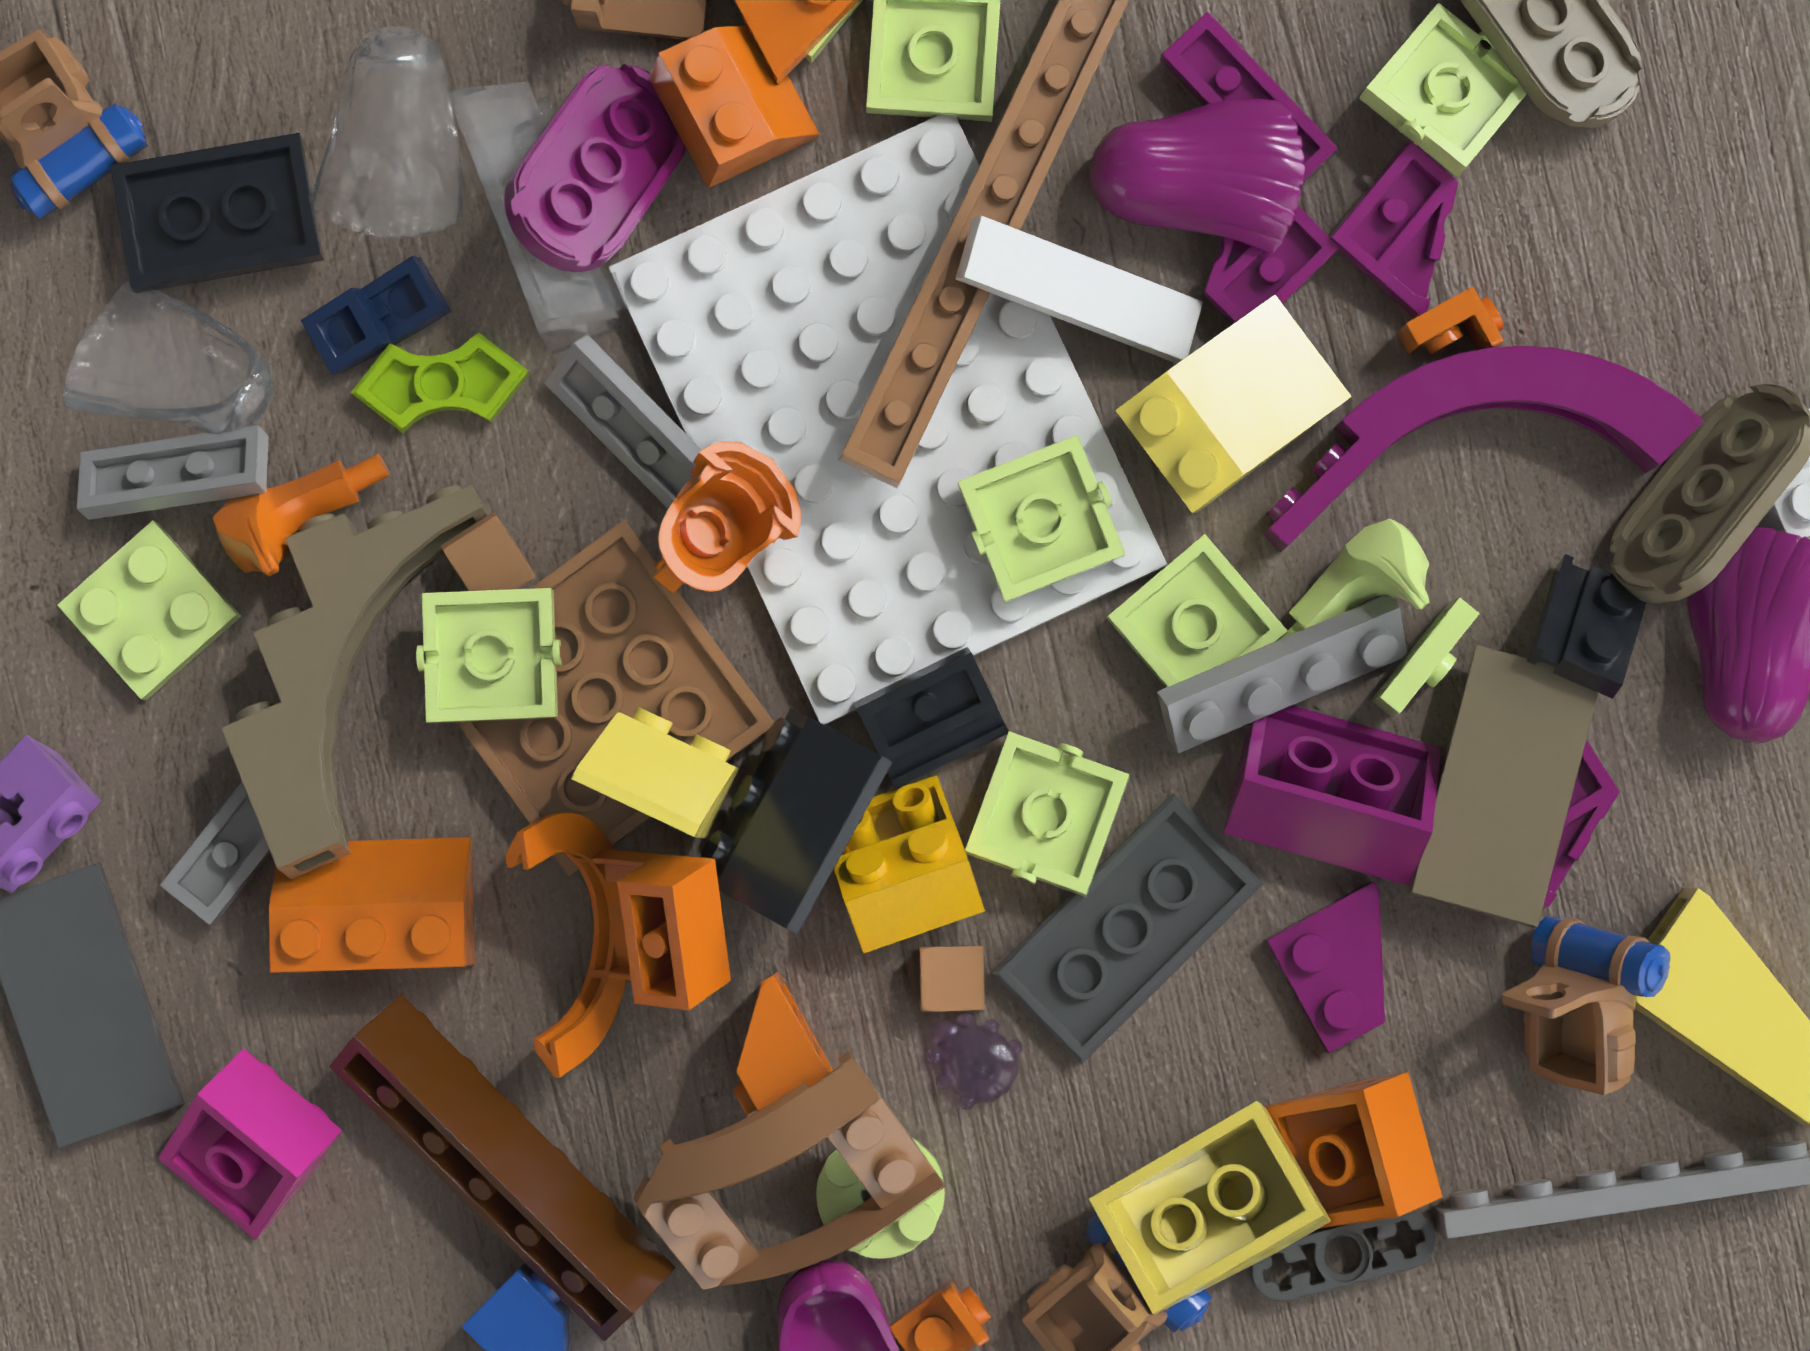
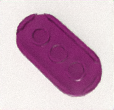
[504,64,686,272]

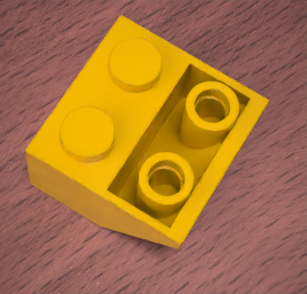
[834,775,985,954]

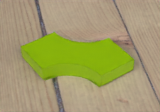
[351,332,531,434]

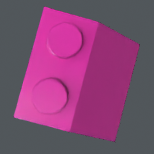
[158,1048,342,1240]

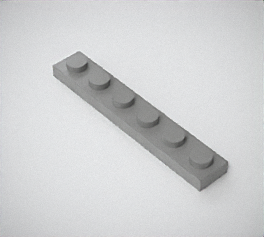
[1433,1141,1810,1239]

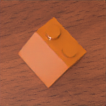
[649,25,820,189]
[733,971,834,1117]
[1264,1072,1443,1228]

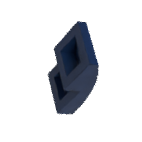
[301,256,452,375]

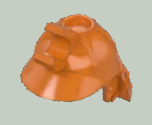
[654,441,801,593]

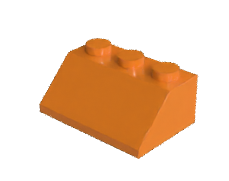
[269,837,475,973]

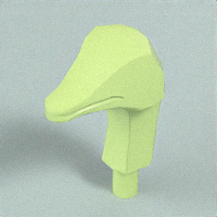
[1277,519,1430,641]

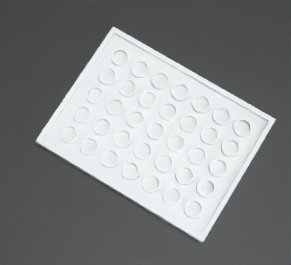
[609,115,1167,725]

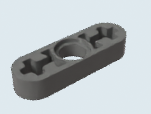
[1249,1210,1435,1302]

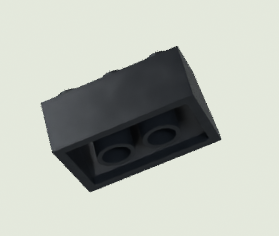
[701,708,892,934]

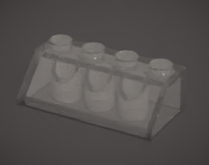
[448,81,628,355]

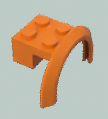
[505,812,731,1078]

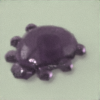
[926,1012,1023,1110]

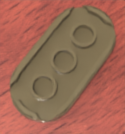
[1460,0,1642,129]
[1610,384,1810,604]

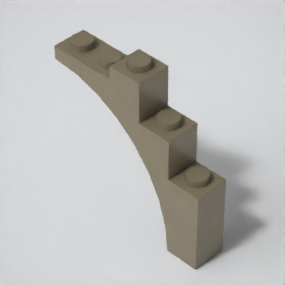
[221,485,488,879]

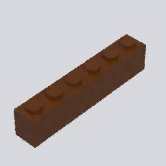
[329,994,676,1341]

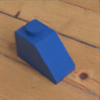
[462,1263,569,1351]

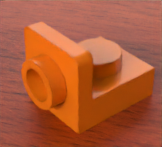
[1397,286,1504,355]
[889,1279,992,1351]

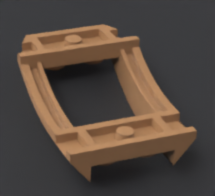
[633,1051,946,1290]

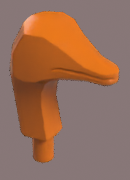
[212,453,390,577]

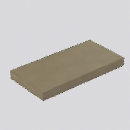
[1409,645,1598,928]

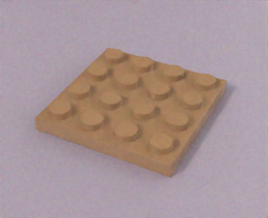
[419,519,774,877]

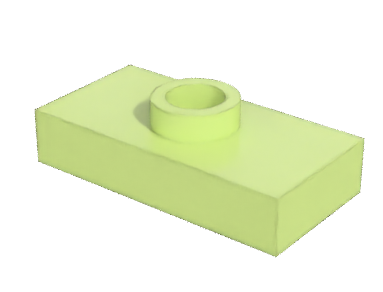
[1370,597,1480,716]

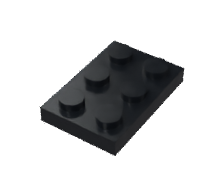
[110,133,324,294]

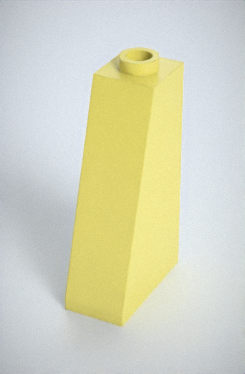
[1635,888,1810,1127]

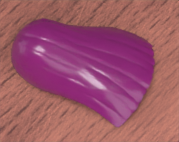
[1089,99,1305,253]
[1687,526,1810,744]
[777,1260,900,1351]

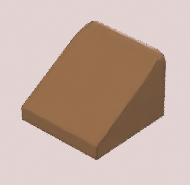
[440,511,535,591]
[920,946,985,1012]

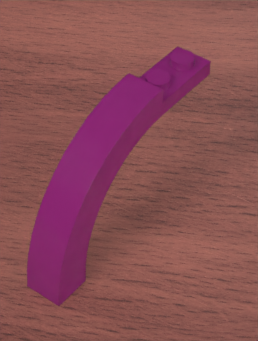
[1263,346,1704,552]

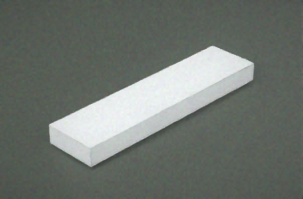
[955,216,1203,363]

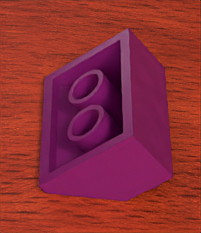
[1223,705,1442,886]

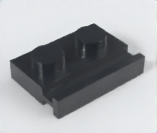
[1527,554,1647,699]
[853,647,1009,789]

